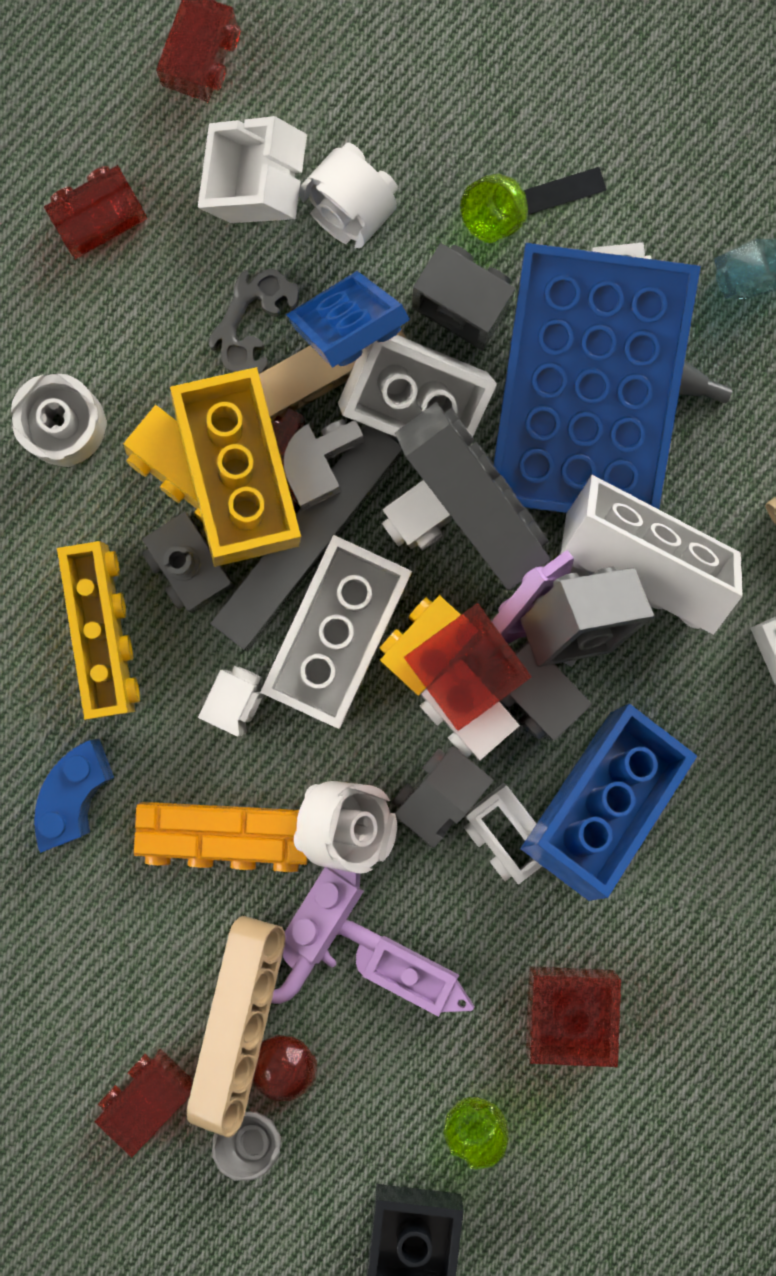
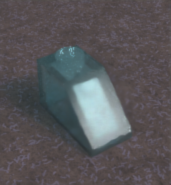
[714,239,776,299]

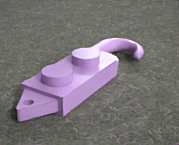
[469,550,574,672]
[271,867,364,1004]
[322,920,475,1017]

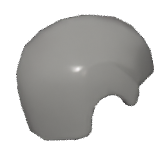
[212,1111,281,1181]

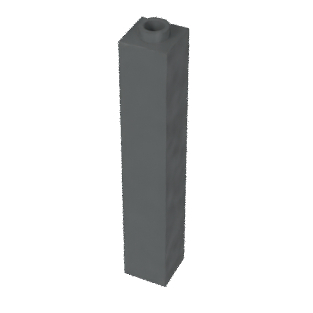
[210,425,403,651]

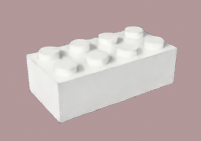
[560,475,742,635]
[260,535,412,729]

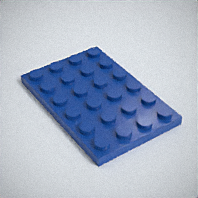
[493,243,701,513]

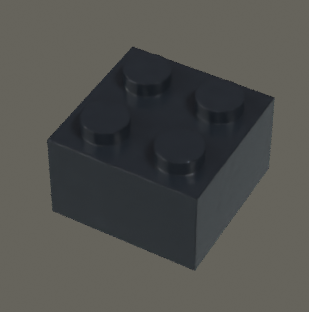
[366,1184,464,1276]

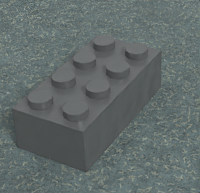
[395,401,551,590]

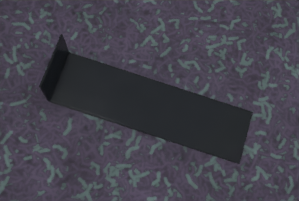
[515,167,607,216]

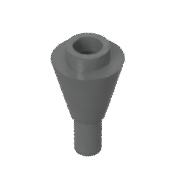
[679,360,732,404]

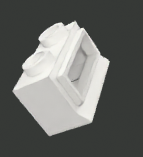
[198,666,264,737]
[463,783,542,885]

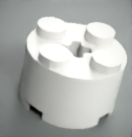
[299,143,398,248]
[11,374,107,467]
[294,781,397,873]

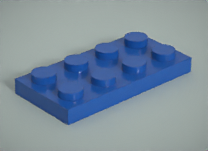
[286,271,410,368]

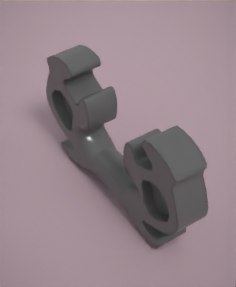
[209,269,299,374]

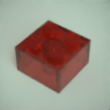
[403,603,532,731]
[526,966,621,1067]

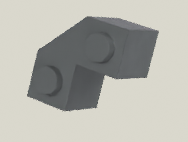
[391,746,494,848]

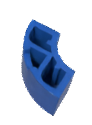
[34,739,114,853]

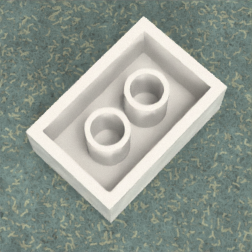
[338,335,497,437]

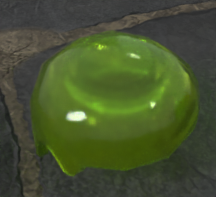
[459,173,528,243]
[443,1097,509,1170]

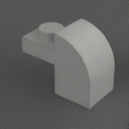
[284,419,364,511]

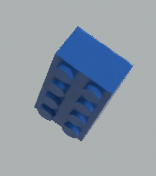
[520,704,697,901]

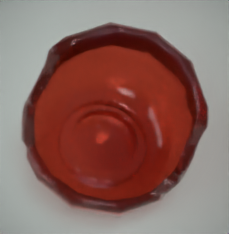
[253,1035,317,1102]

